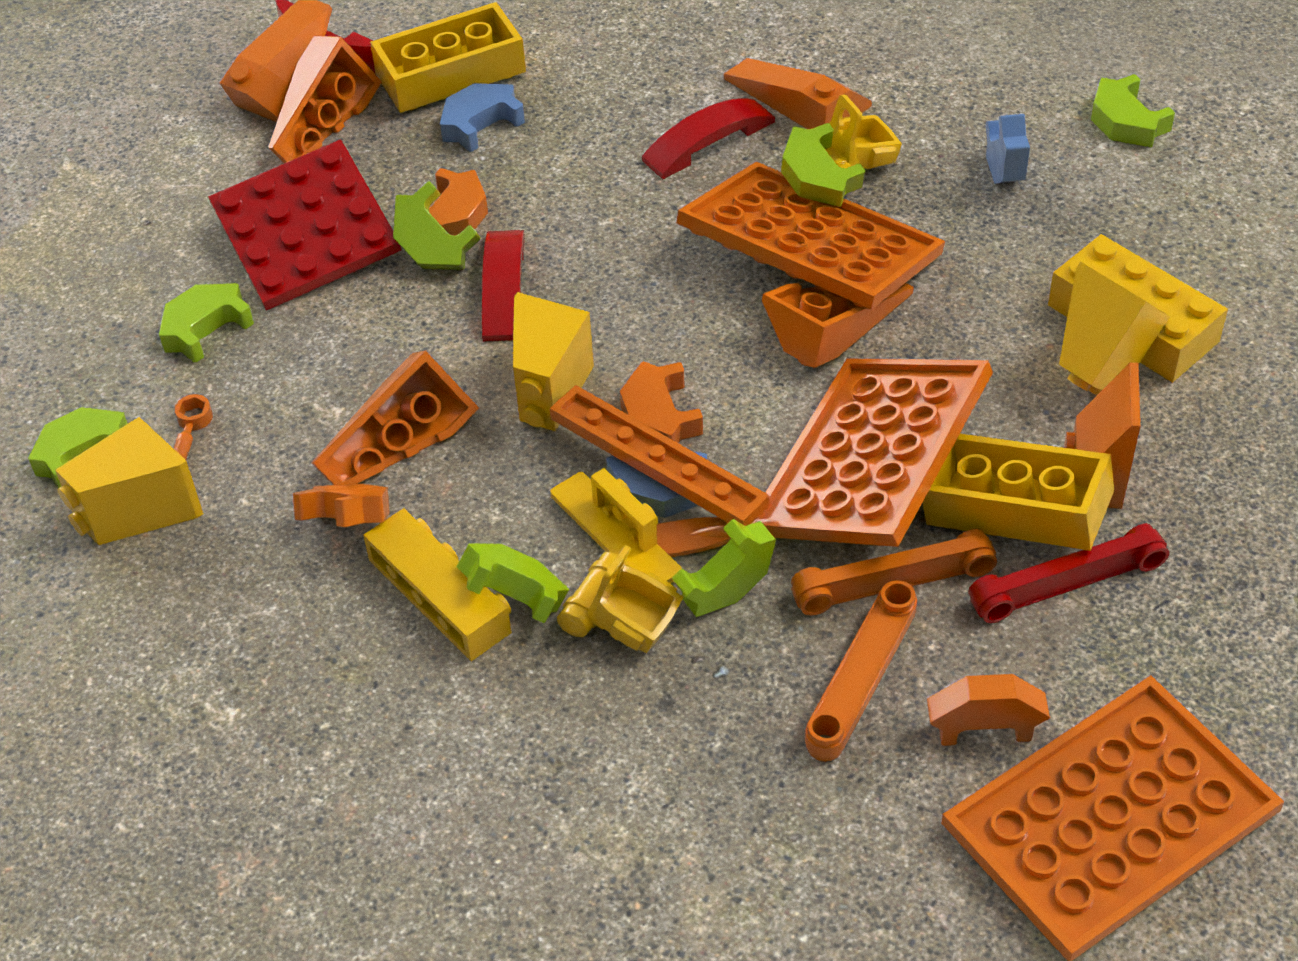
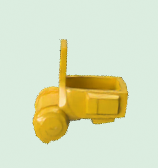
[809,95,902,169]
[557,545,684,653]

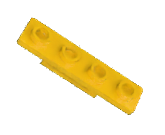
[550,468,682,584]

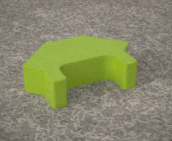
[1091,74,1175,148]
[781,123,865,207]
[393,181,481,270]
[159,283,254,363]
[28,407,128,488]
[672,519,776,617]
[456,543,569,623]

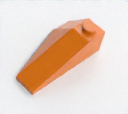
[220,0,332,122]
[268,36,382,163]
[724,58,872,129]
[762,283,914,368]
[311,350,479,485]

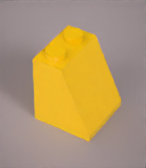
[1059,261,1170,396]
[513,292,594,432]
[55,417,204,545]

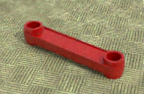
[968,523,1169,623]

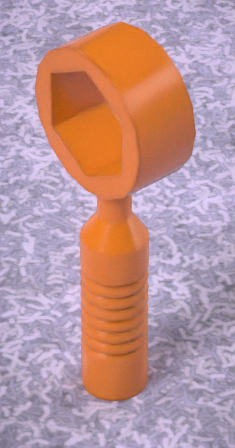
[173,394,213,460]

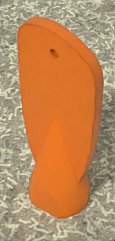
[656,517,731,557]

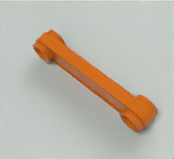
[791,529,997,616]
[805,580,917,762]

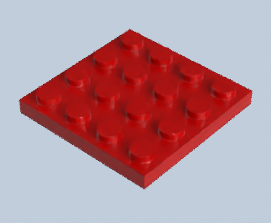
[208,139,402,311]

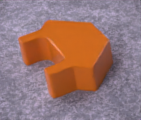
[429,168,488,236]
[620,361,703,443]
[293,484,390,527]
[927,674,1050,746]

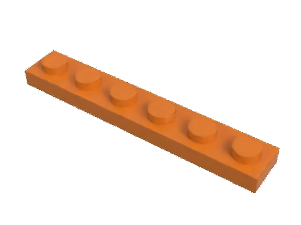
[550,385,769,526]

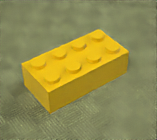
[370,2,526,113]
[1048,234,1228,383]
[922,433,1114,551]

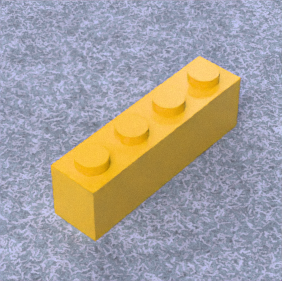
[363,508,512,662]

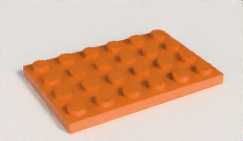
[676,162,945,310]
[752,358,993,547]
[941,675,1284,961]

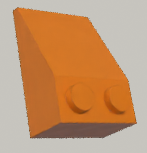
[1064,362,1141,509]

